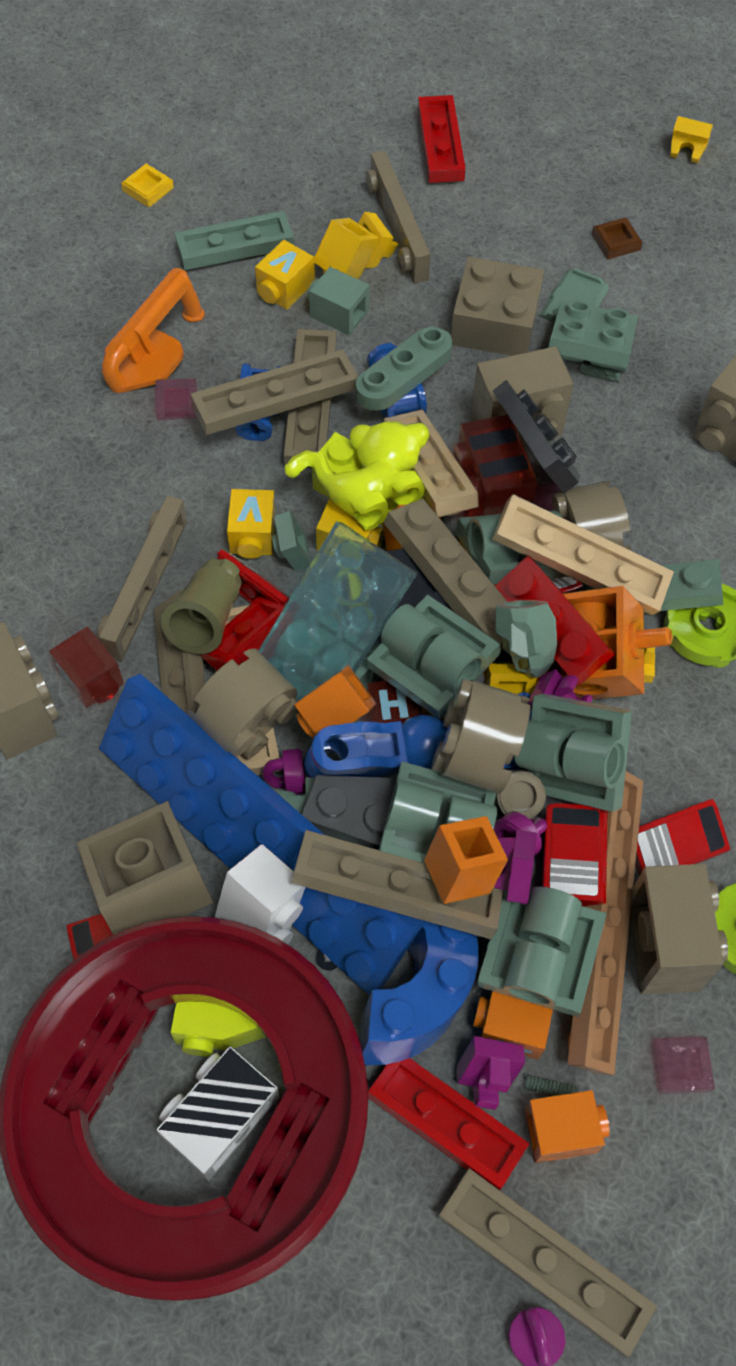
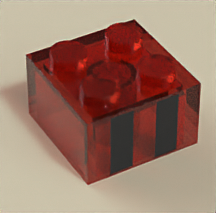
[453,414,537,517]

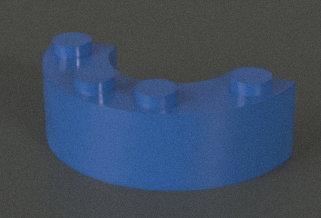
[359,920,478,1065]

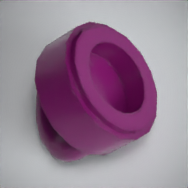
[262,748,306,795]
[494,811,547,856]
[507,1307,566,1366]

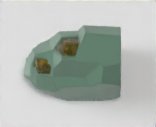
[496,600,557,678]

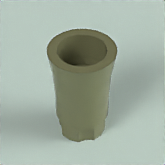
[161,558,242,654]

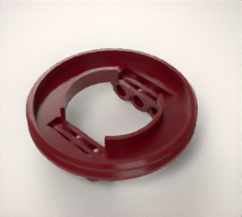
[0,916,368,1301]

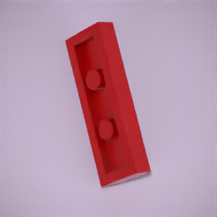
[418,95,466,183]
[495,555,615,686]
[368,1058,530,1190]

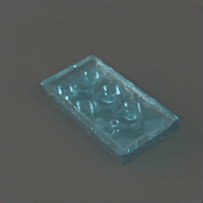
[258,521,417,719]

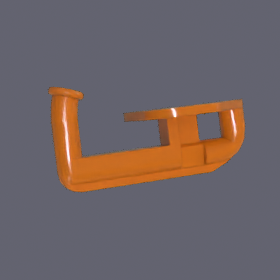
[102,268,205,393]

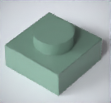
[272,511,312,570]

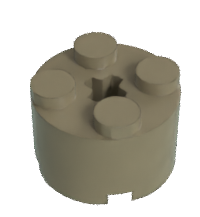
[552,480,631,551]
[188,649,298,759]
[431,679,530,794]

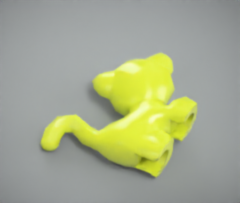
[284,421,429,530]

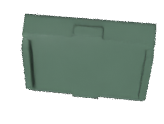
[539,268,609,323]

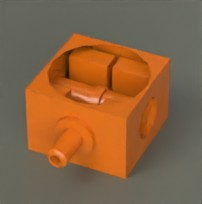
[536,586,673,699]

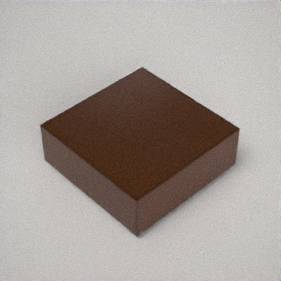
[592,217,643,260]

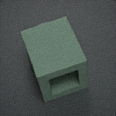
[307,267,370,335]

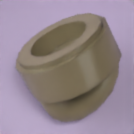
[495,770,546,819]

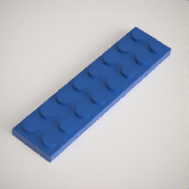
[99,674,425,996]

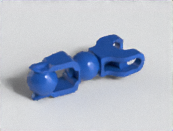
[304,692,532,778]

